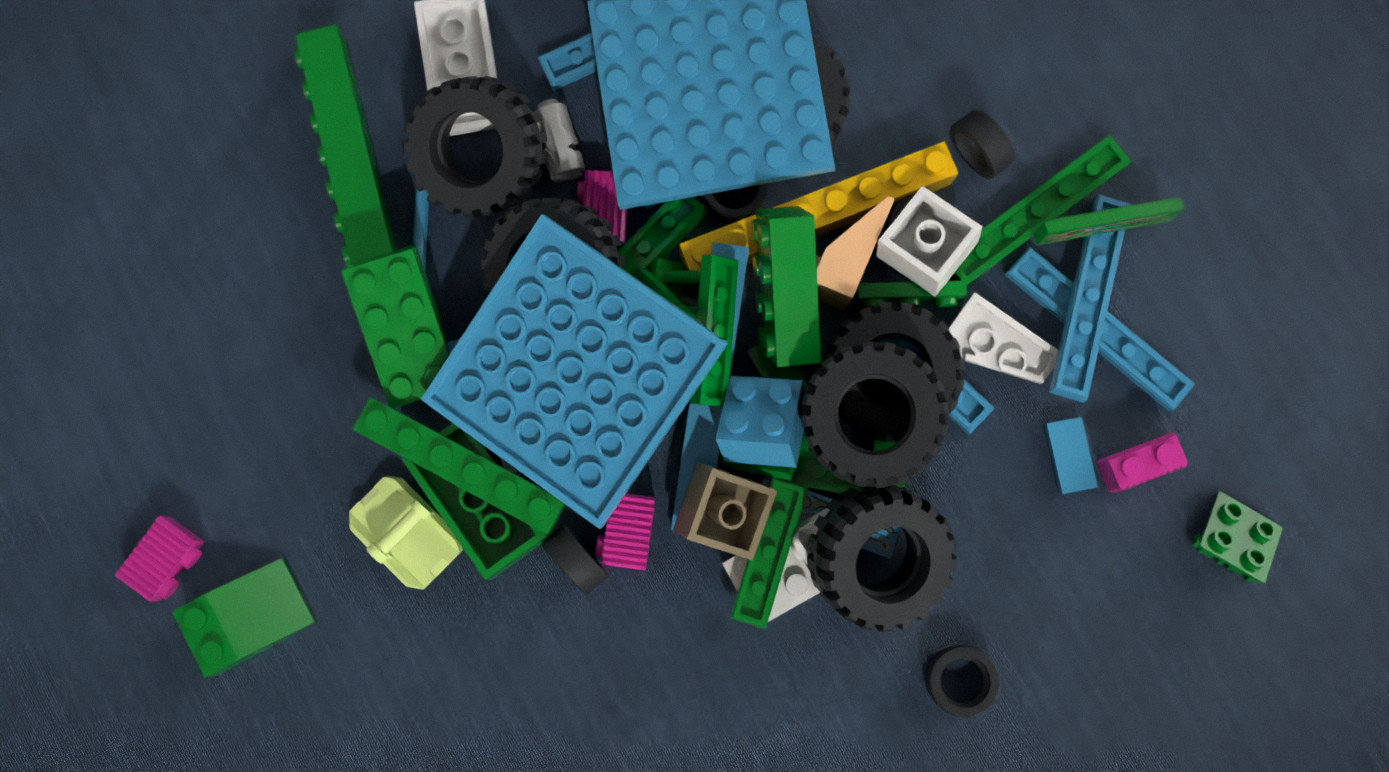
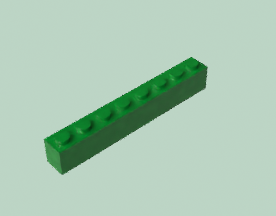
[293,24,397,265]

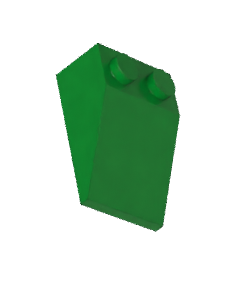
[172,558,316,678]

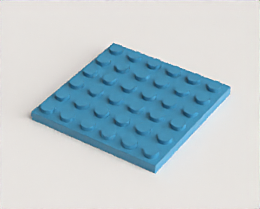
[587,0,835,210]
[421,214,728,529]

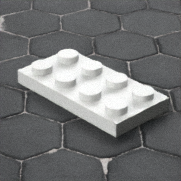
[414,0,498,136]

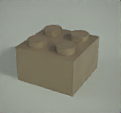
[673,461,778,560]

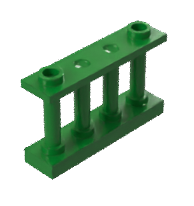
[651,255,739,407]

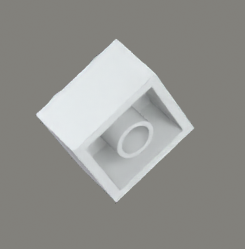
[876,186,982,297]

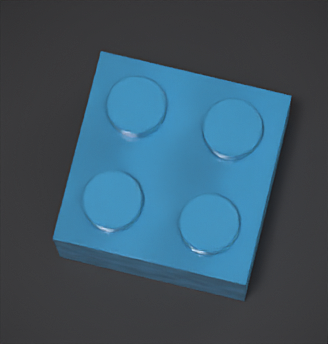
[715,376,806,468]

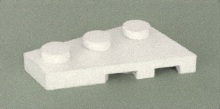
[949,292,1058,384]

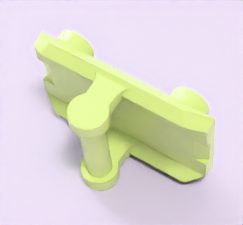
[349,475,462,590]

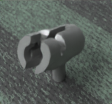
[536,99,585,182]

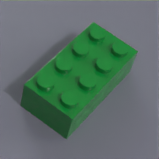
[751,206,821,367]
[341,244,450,409]
[402,423,549,580]

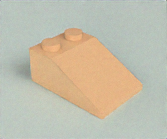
[816,196,895,311]

